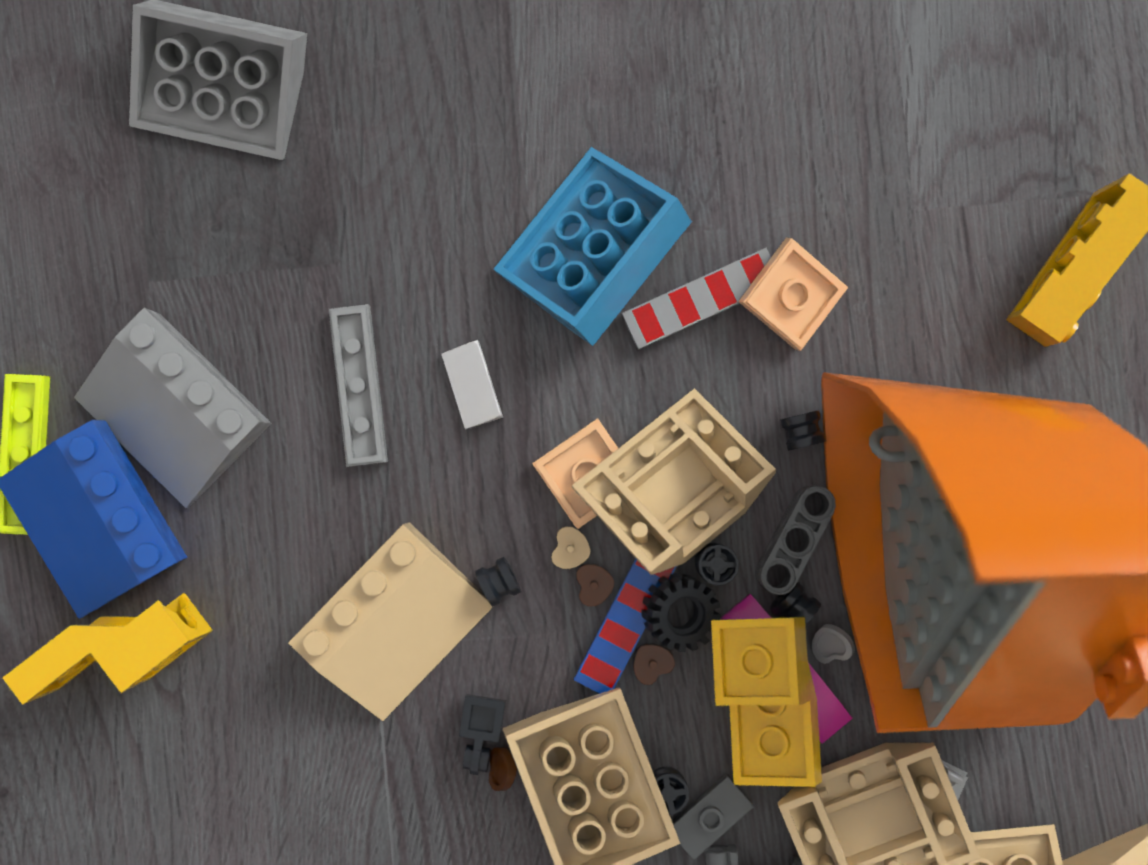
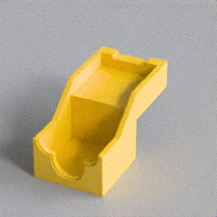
[3,593,213,705]
[711,617,822,787]

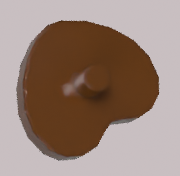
[576,564,614,606]
[633,643,675,685]
[489,747,517,791]

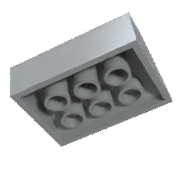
[129,0,307,160]
[74,308,272,508]

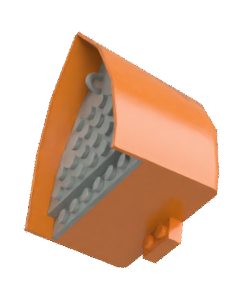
[821,372,1148,733]

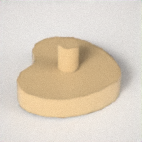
[551,526,590,569]

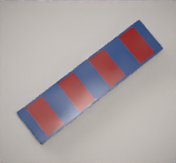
[574,558,677,694]

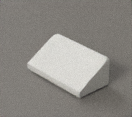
[442,340,503,429]

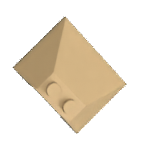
[572,388,776,575]
[777,743,981,865]

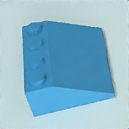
[493,147,692,346]

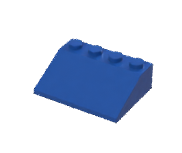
[0,420,187,619]

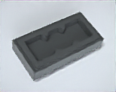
[672,773,754,860]

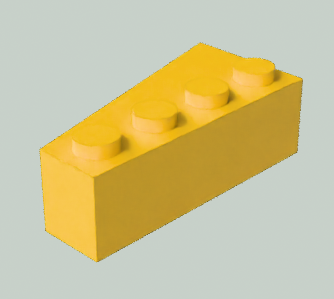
[1006,173,1148,347]

